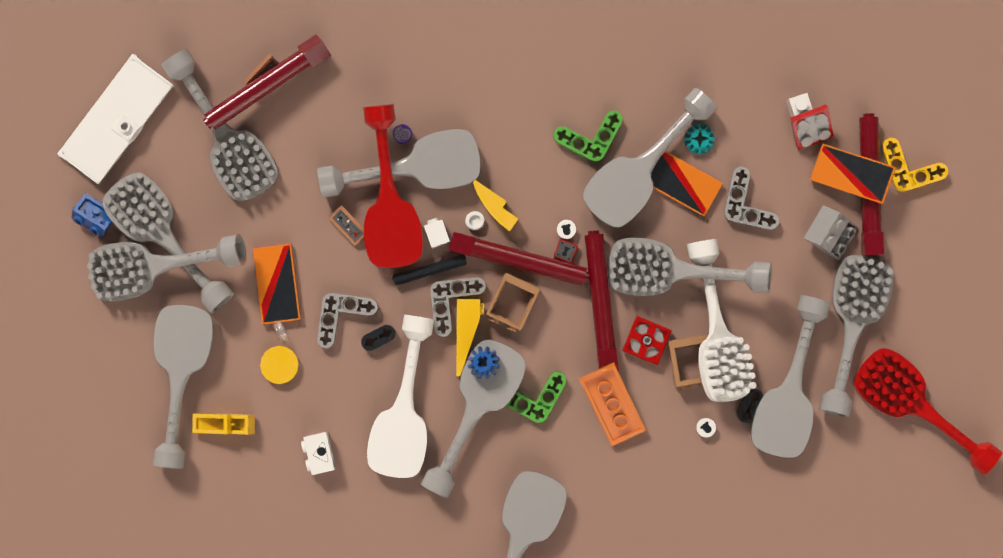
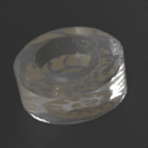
[274,322,288,342]

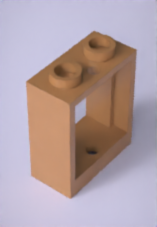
[486,273,540,333]
[667,335,707,390]

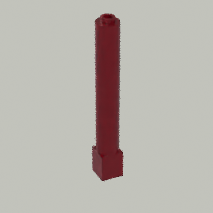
[203,34,331,130]
[859,113,884,256]
[584,230,619,371]
[449,232,590,286]

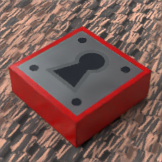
[553,239,578,263]

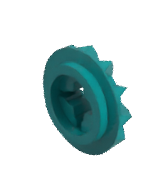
[684,123,715,154]

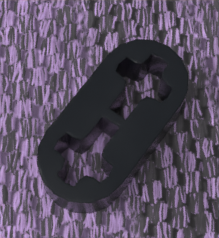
[361,325,396,351]
[736,389,763,423]

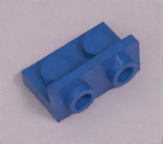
[71,193,112,238]

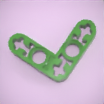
[553,110,622,162]
[506,371,566,423]

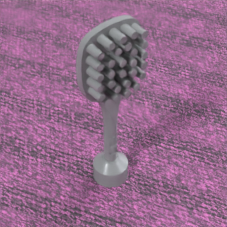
[161,49,278,201]
[583,88,717,227]
[317,129,480,198]
[103,173,234,314]
[87,234,247,301]
[608,238,772,296]
[819,255,894,417]
[751,295,830,458]
[153,305,214,469]
[421,340,526,498]
[502,471,566,558]

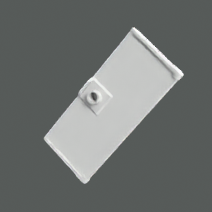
[57,54,174,184]

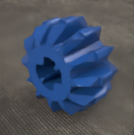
[467,346,500,379]

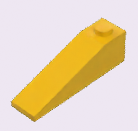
[456,299,484,376]

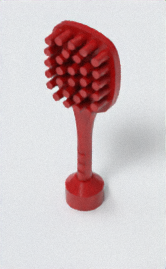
[363,104,423,268]
[854,348,1003,476]

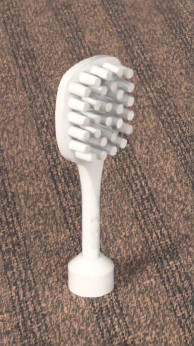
[687,239,756,402]
[367,314,434,478]

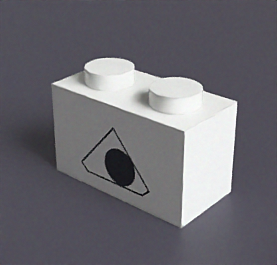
[301,431,336,475]

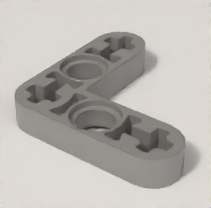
[724,167,779,230]
[430,277,486,337]
[317,293,378,348]

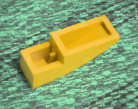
[473,180,518,232]
[192,414,255,435]

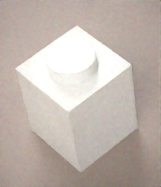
[786,93,812,117]
[424,218,450,248]

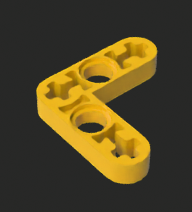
[881,138,948,192]

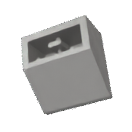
[804,205,858,260]

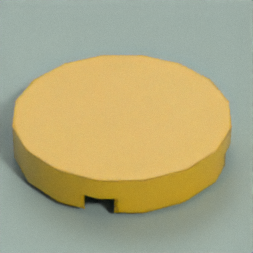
[260,346,299,384]

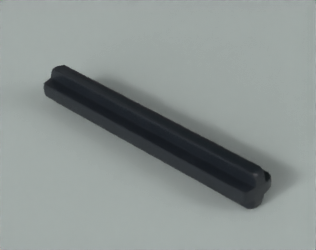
[392,255,467,286]

